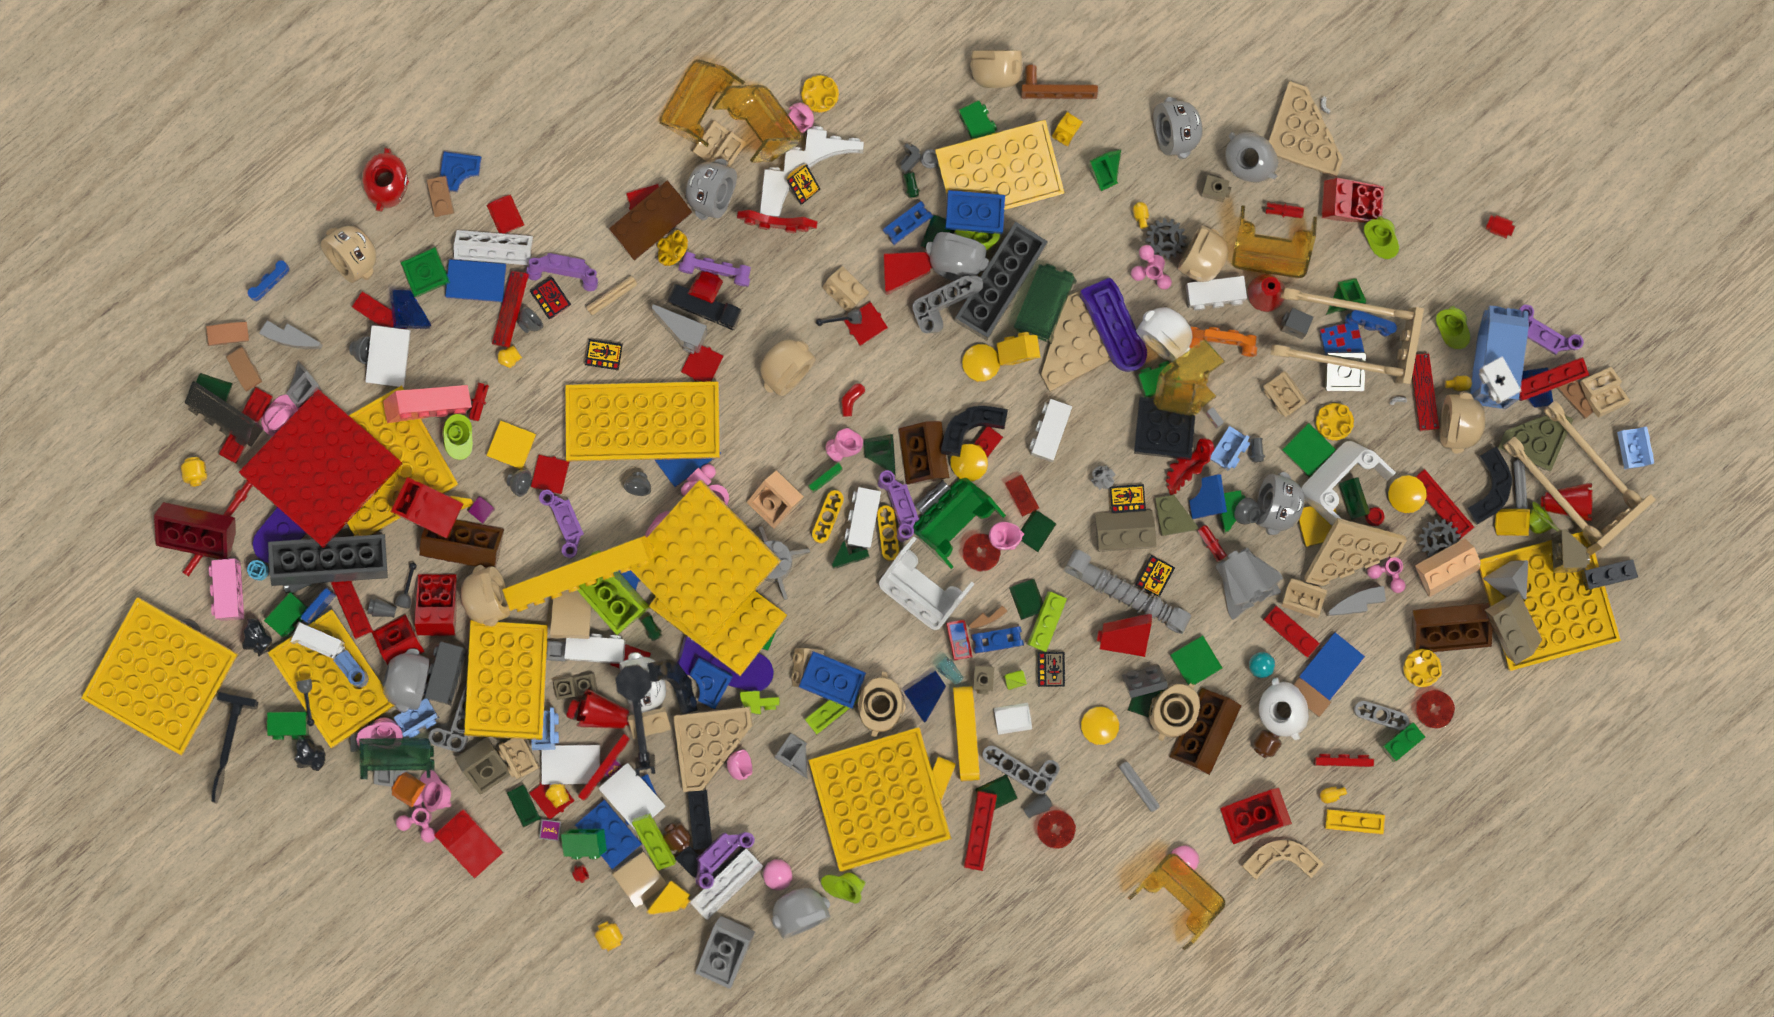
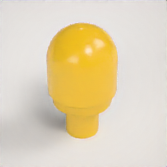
[1133,202,1149,229]
[1445,375,1472,391]
[1320,786,1347,804]

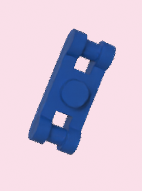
[883,201,933,245]
[248,260,290,301]
[1345,310,1397,337]
[972,626,1024,654]

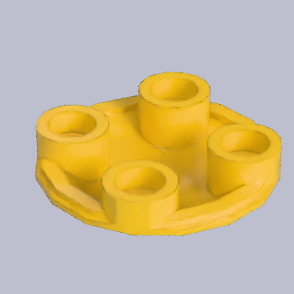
[801,75,839,113]
[657,230,688,266]
[962,344,1000,382]
[1316,403,1354,441]
[951,444,988,481]
[1388,475,1427,513]
[1403,649,1442,687]
[1081,707,1119,745]

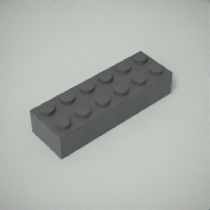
[955,222,1048,341]
[268,534,388,586]

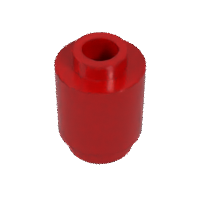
[1486,215,1515,239]

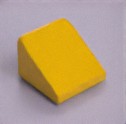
[450,496,474,510]

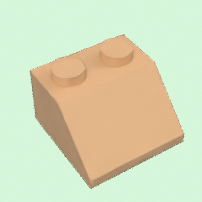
[746,470,804,529]

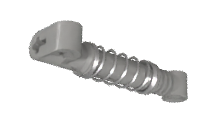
[1063,549,1191,634]

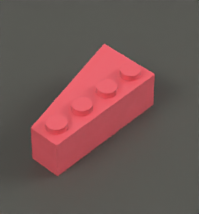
[383,385,472,423]

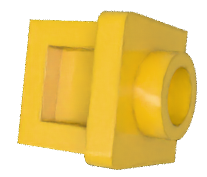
[1052,112,1083,146]

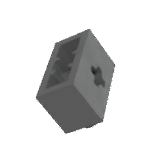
[1280,308,1314,339]

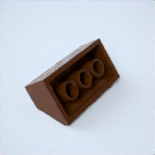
[609,180,693,261]
[419,520,504,568]
[1412,603,1493,652]
[1169,688,1242,775]

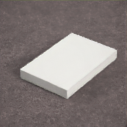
[366,325,411,387]
[542,745,600,785]
[599,763,666,831]

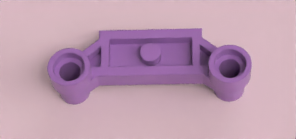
[678,252,751,287]
[526,253,598,291]
[1519,304,1584,355]
[878,470,919,542]
[539,490,584,558]
[695,832,755,889]

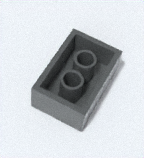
[423,642,467,706]

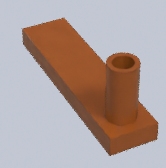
[1021,65,1098,99]

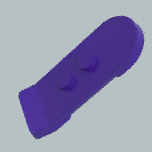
[1079,278,1147,372]
[253,508,306,563]
[677,636,774,692]

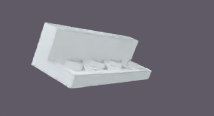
[454,230,533,265]
[690,849,763,920]

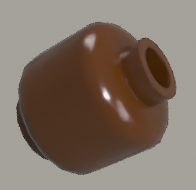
[1253,730,1282,758]
[663,822,691,852]

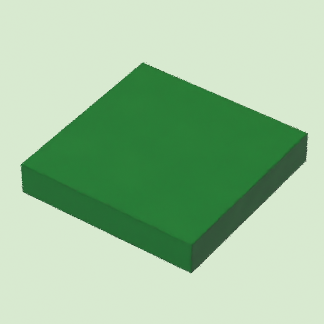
[401,247,450,298]
[1282,423,1336,477]
[1170,636,1223,685]

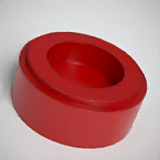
[566,700,580,720]

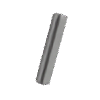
[1513,460,1528,509]
[1119,761,1160,812]

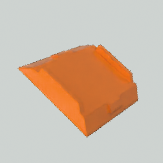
[392,772,426,808]

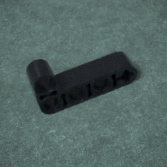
[666,284,742,330]

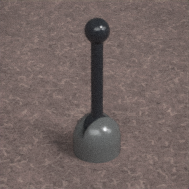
[816,308,862,326]
[395,562,417,609]
[296,679,315,726]

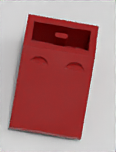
[1322,178,1384,223]
[390,477,463,538]
[415,574,457,636]

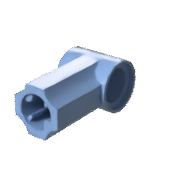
[333,650,369,688]

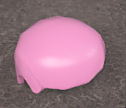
[787,102,814,133]
[727,750,752,781]
[1169,845,1199,875]
[763,859,792,891]

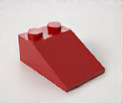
[1220,788,1292,845]
[434,809,504,879]

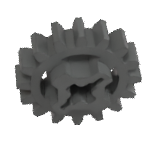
[1145,218,1187,260]
[1419,519,1461,557]

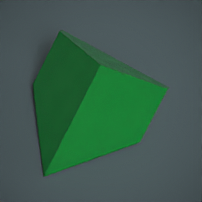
[1088,149,1122,192]
[1326,278,1366,315]

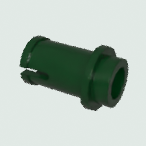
[903,173,920,198]
[641,615,662,641]

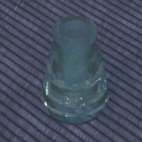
[936,657,964,685]

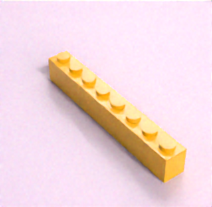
[502,535,654,612]

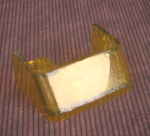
[659,59,745,147]
[712,85,803,163]
[1232,205,1317,278]
[1153,339,1225,415]
[1127,853,1225,950]

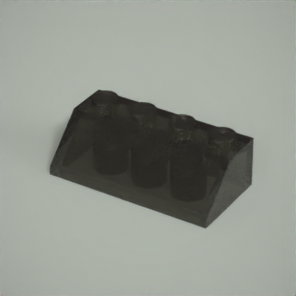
[185,381,264,447]

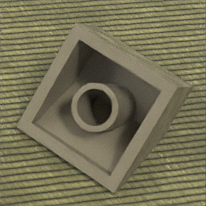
[455,737,510,795]

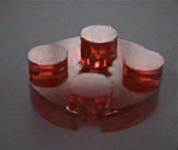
[962,533,1001,572]
[1415,690,1455,729]
[1037,810,1076,849]

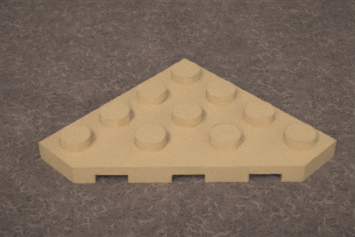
[1269,81,1343,177]
[1041,289,1111,392]
[1304,518,1407,586]
[673,706,753,792]

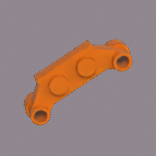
[1189,327,1257,357]

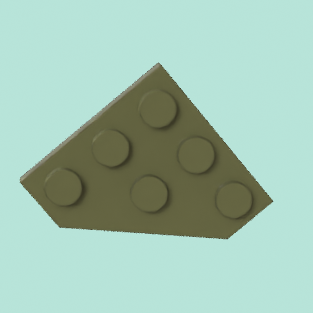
[1498,415,1573,472]

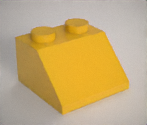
[647,881,691,914]

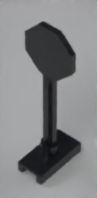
[615,664,656,776]
[211,692,259,804]

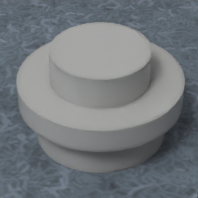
[921,149,938,169]

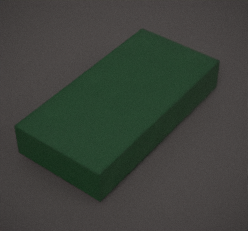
[507,784,541,828]

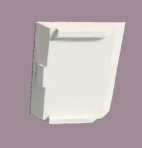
[994,703,1032,735]

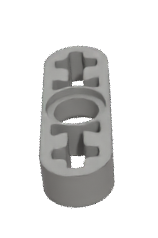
[1354,701,1409,730]

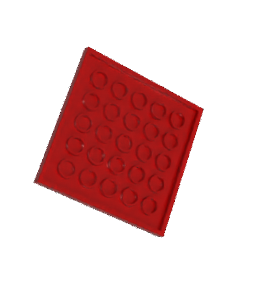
[239,389,402,548]

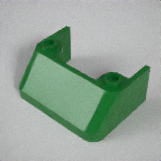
[913,478,1006,569]

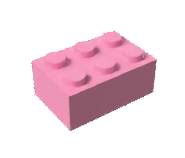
[209,559,244,621]

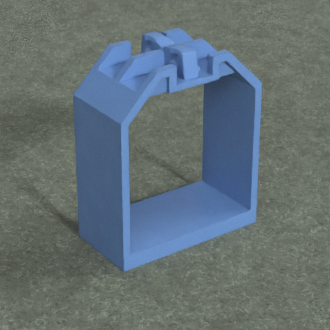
[1470,306,1529,409]

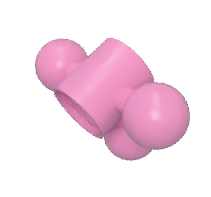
[1131,245,1172,290]
[681,464,716,496]
[1367,556,1406,593]
[396,793,436,843]

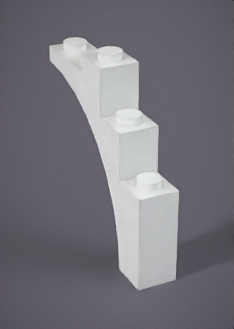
[760,127,864,218]

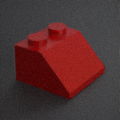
[372,614,425,665]

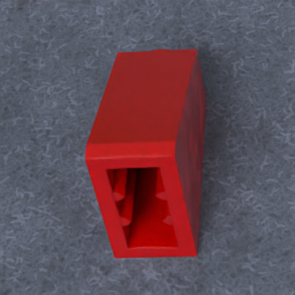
[884,252,933,295]
[1097,614,1152,657]

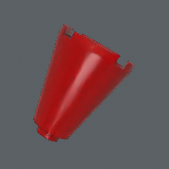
[1247,274,1285,312]
[1541,483,1593,521]
[576,689,631,729]

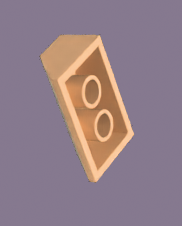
[1415,538,1481,597]

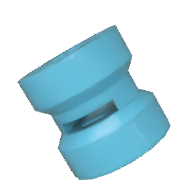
[247,560,269,581]

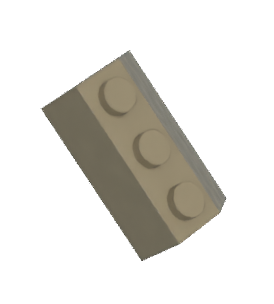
[1095,510,1157,552]
[1551,529,1590,573]
[1485,591,1542,664]

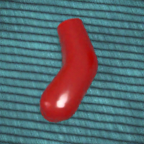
[841,383,865,417]

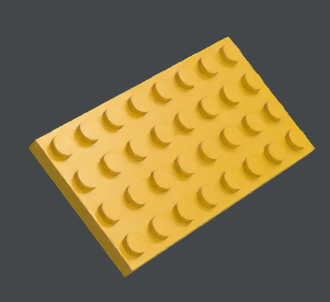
[565,382,720,462]

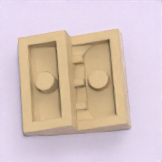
[692,121,746,167]
[1580,367,1630,418]
[612,851,667,907]

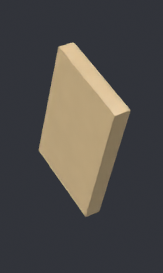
[550,590,592,639]

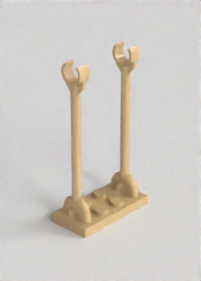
[1271,288,1424,385]
[1503,401,1656,555]

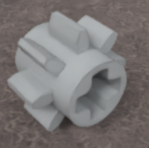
[1091,465,1116,490]

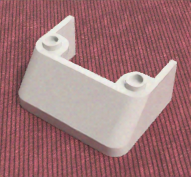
[1301,441,1396,526]
[879,536,974,630]

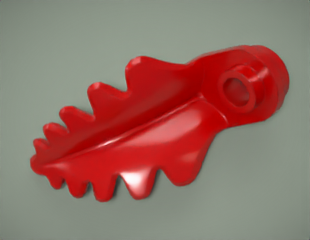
[1166,438,1214,495]

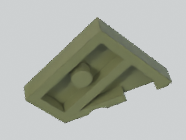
[1155,495,1198,536]

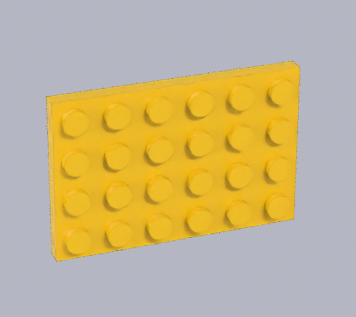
[935,119,1064,210]
[649,591,787,677]
[268,610,395,748]
[464,620,548,740]

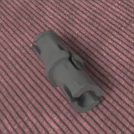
[914,480,951,514]

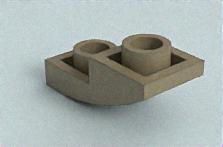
[554,674,598,700]

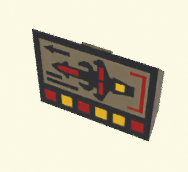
[1038,652,1065,687]

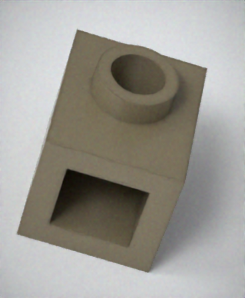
[1201,175,1232,202]
[973,666,994,695]

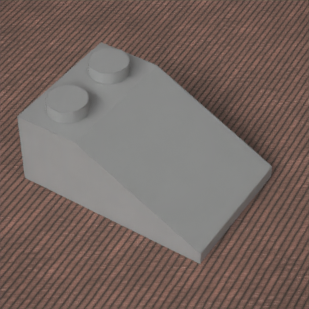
[652,304,708,354]
[695,916,755,989]

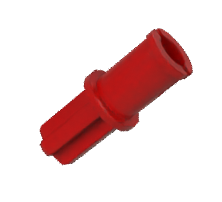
[1266,202,1304,219]
[469,383,490,421]
[1198,525,1227,562]

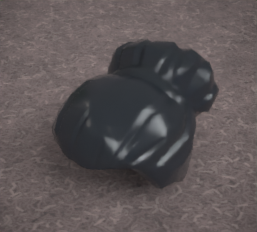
[242,618,272,657]
[294,738,326,771]

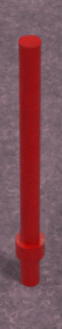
[183,481,252,576]

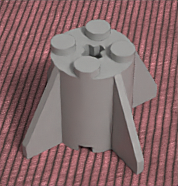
[759,526,810,600]
[1216,548,1283,620]

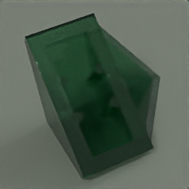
[863,434,896,475]

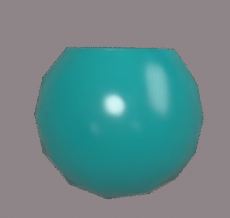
[1249,652,1275,678]

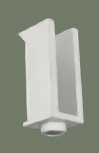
[291,622,345,659]

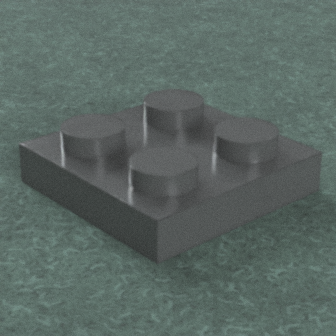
[1122,665,1168,698]

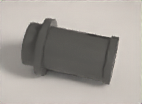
[1250,438,1266,462]

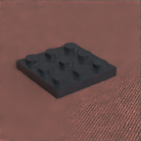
[1134,397,1197,460]

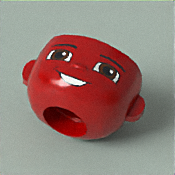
[362,148,409,212]

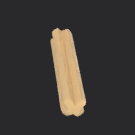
[586,276,637,315]

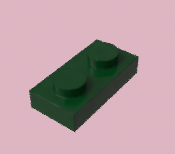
[1339,477,1370,520]

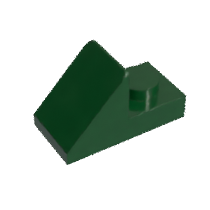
[832,541,870,569]

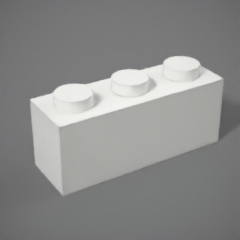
[1186,276,1247,311]
[1029,399,1072,462]
[845,487,881,549]
[565,634,626,664]

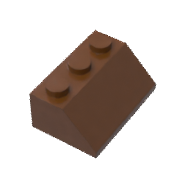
[898,421,949,485]

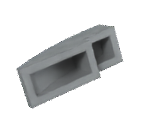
[259,320,323,349]
[1327,586,1386,616]

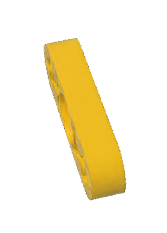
[812,490,844,544]
[877,505,899,561]

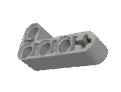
[912,275,983,334]
[429,683,469,752]
[982,746,1060,794]

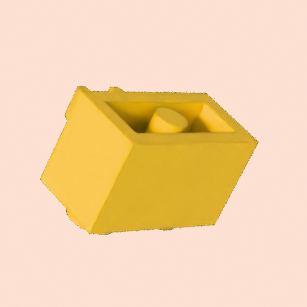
[997,332,1041,366]

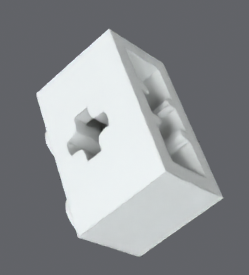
[1479,357,1521,404]

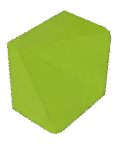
[1004,670,1027,690]

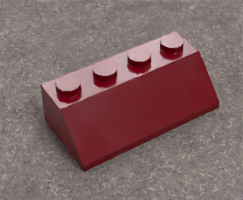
[154,502,236,560]

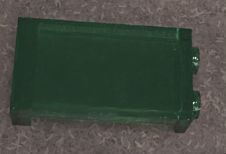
[1014,264,1077,344]
[359,738,434,780]

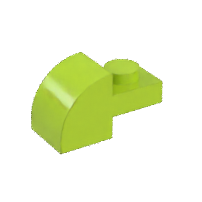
[740,691,780,715]

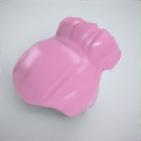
[825,428,863,462]
[989,522,1024,550]

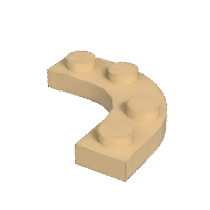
[1241,840,1324,880]

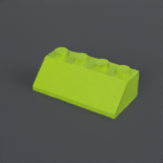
[577,550,650,635]

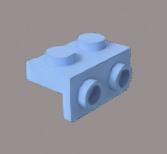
[1210,426,1250,471]
[1617,427,1654,469]
[393,699,439,739]
[532,707,559,750]

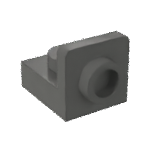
[900,143,921,176]

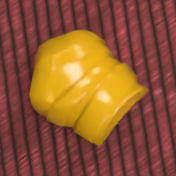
[498,345,522,369]
[546,784,570,808]

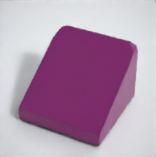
[468,496,495,523]

